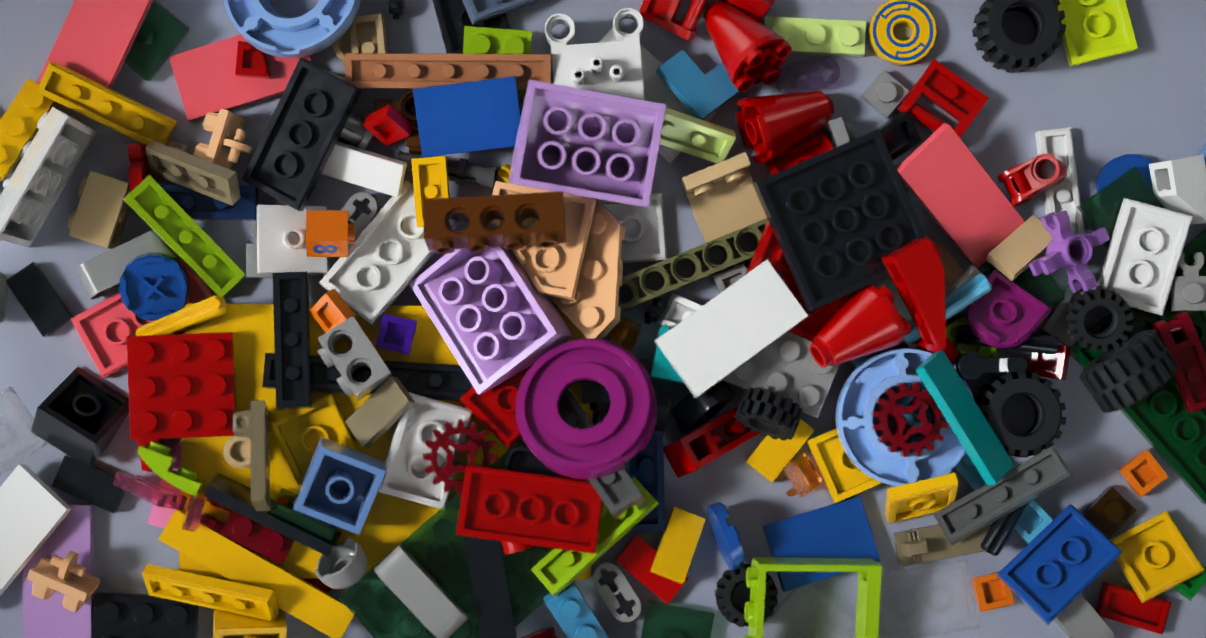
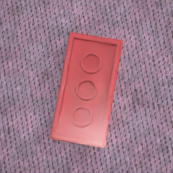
[37,0,153,89]
[169,34,312,122]
[896,123,1025,269]
[71,258,215,378]

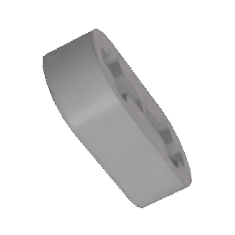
[340,192,379,248]
[593,562,641,622]

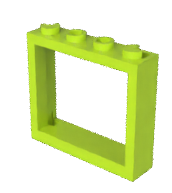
[744,557,882,638]

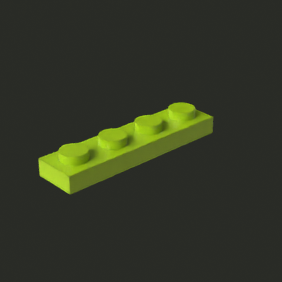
[123,175,246,296]
[531,476,659,597]

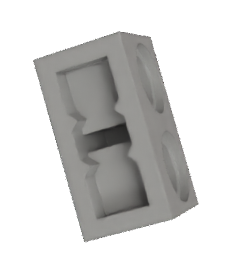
[317,316,392,401]

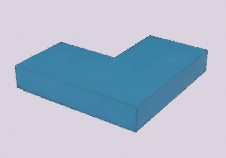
[656,50,740,120]

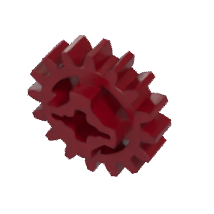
[871,382,948,457]
[422,419,498,495]

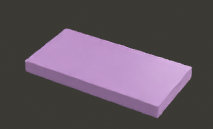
[23,504,94,638]

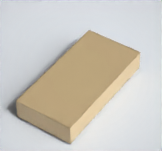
[986,215,1052,281]

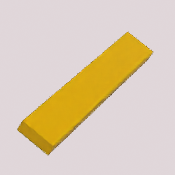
[158,509,357,638]

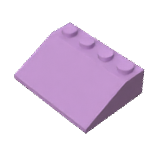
[508,80,666,207]
[409,223,573,395]

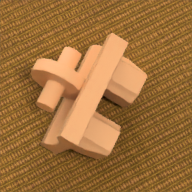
[193,109,252,169]
[27,551,100,612]

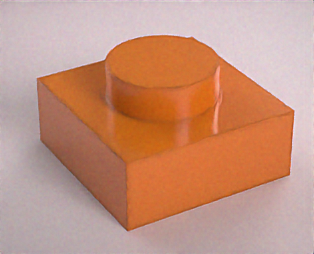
[309,288,355,333]
[1117,449,1169,497]
[970,571,1015,612]

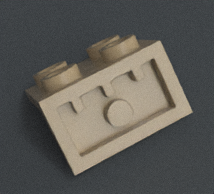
[680,152,767,243]

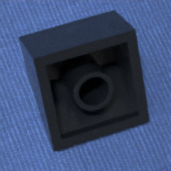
[31,367,129,468]

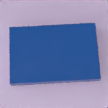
[413,76,521,158]
[762,496,881,592]
[997,504,1122,625]

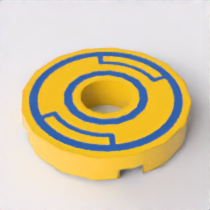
[868,0,937,66]

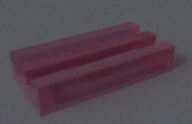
[113,472,187,510]

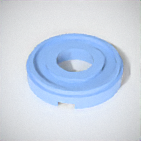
[224,0,361,58]
[835,349,973,486]

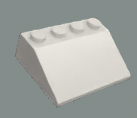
[0,107,97,247]

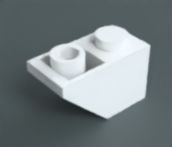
[1149,154,1206,225]

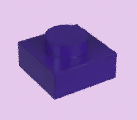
[375,313,417,355]

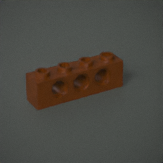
[423,191,567,254]

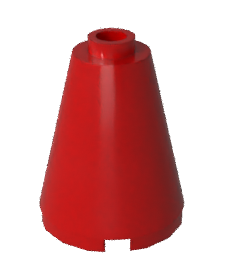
[736,90,834,164]

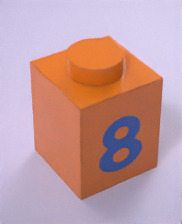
[306,210,355,257]

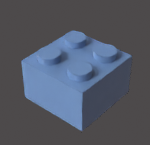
[293,437,386,535]

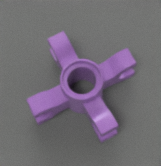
[1029,210,1110,292]

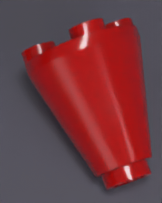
[704,0,792,93]
[809,285,911,368]

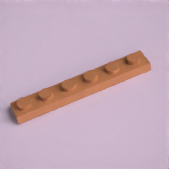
[345,53,551,89]

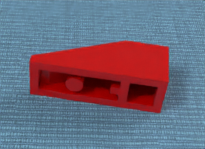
[881,237,946,351]
[664,406,760,478]

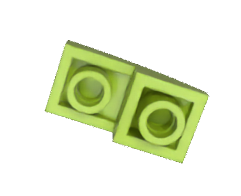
[137,441,204,496]

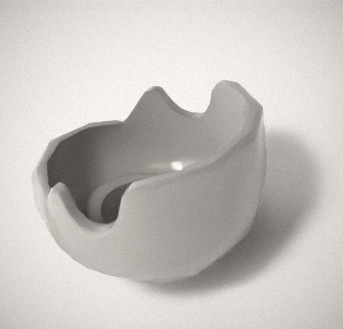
[315,538,368,589]

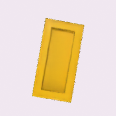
[745,419,815,483]
[650,507,706,584]

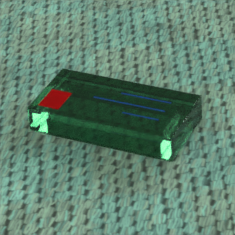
[269,488,340,541]

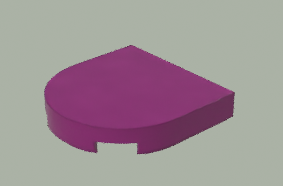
[966,270,1051,348]

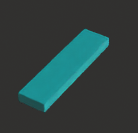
[916,350,1014,486]

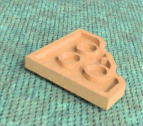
[492,181,596,300]
[548,202,625,340]

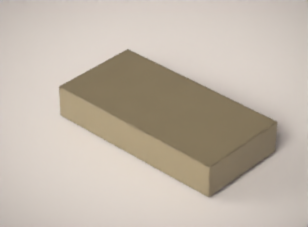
[345,376,415,449]

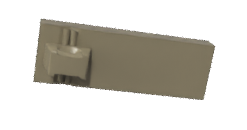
[145,140,241,206]
[233,400,270,511]
[892,522,994,567]

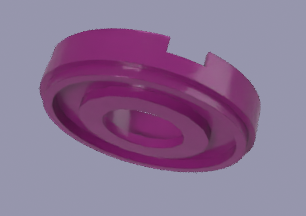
[516,339,657,479]

